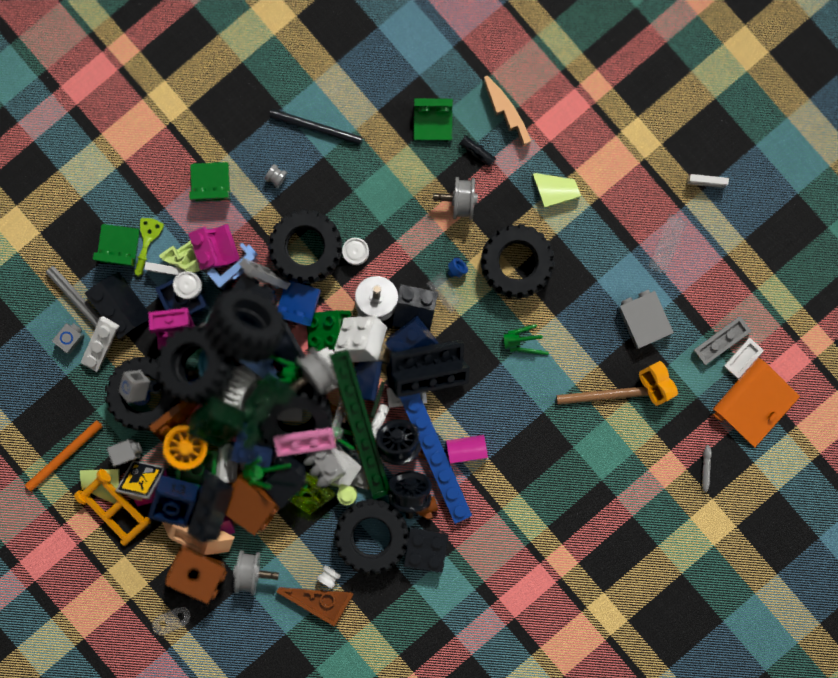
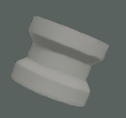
[264,164,287,188]

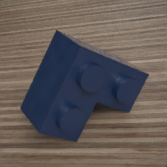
[227,421,273,468]

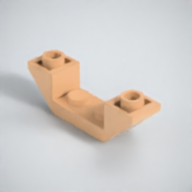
[162,522,235,555]

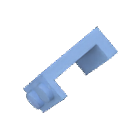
[207,243,258,290]

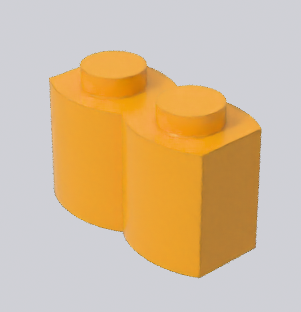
[639,361,678,406]

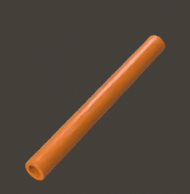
[25,420,103,492]

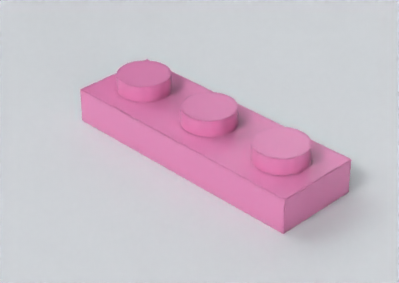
[274,428,336,457]

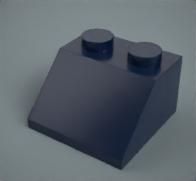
[384,316,439,352]
[354,361,382,401]

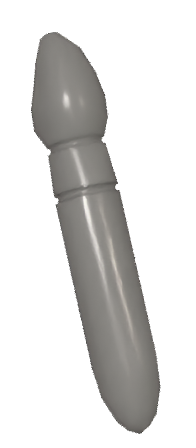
[702,445,712,493]

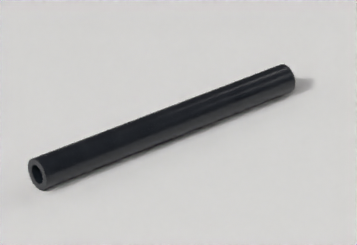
[269,109,363,146]

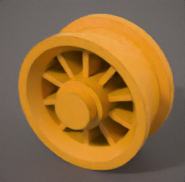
[163,424,207,470]

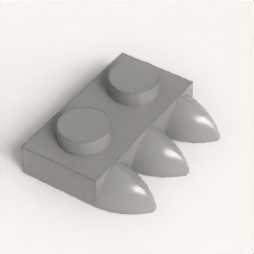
[303,449,346,487]

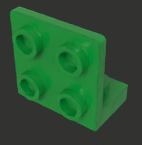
[414,98,453,141]
[189,162,231,202]
[93,224,140,267]
[307,310,351,351]

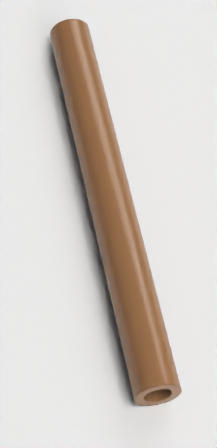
[556,386,649,405]

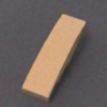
[483,76,531,146]

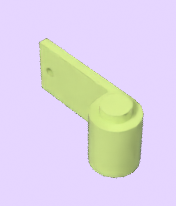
[305,468,358,505]

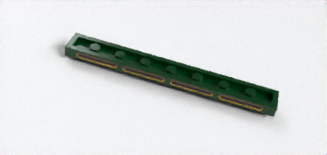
[328,349,391,500]

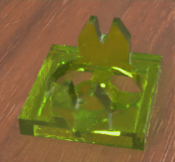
[289,473,335,515]

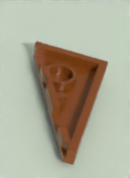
[277,587,353,626]

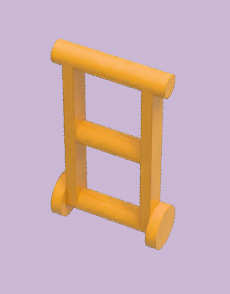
[74,469,151,546]

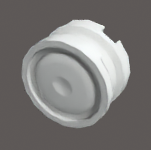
[342,238,369,265]
[173,271,202,300]

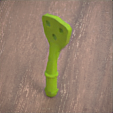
[134,218,164,277]

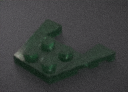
[243,373,296,450]

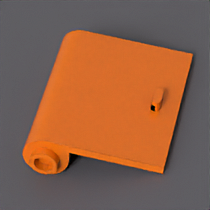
[712,358,800,448]

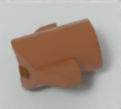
[415,496,439,520]

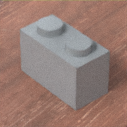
[107,439,143,466]

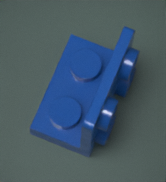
[277,280,321,326]

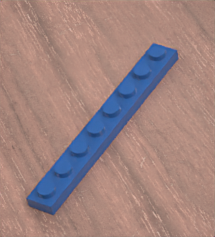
[400,394,472,524]

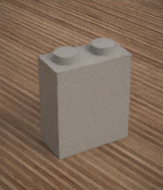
[618,289,674,349]

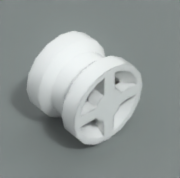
[317,565,341,589]

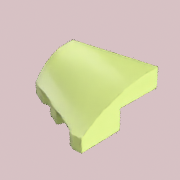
[533,173,581,208]
[159,240,202,272]
[80,469,122,504]

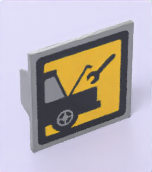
[115,460,166,501]

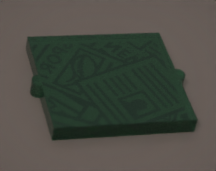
[370,381,386,418]

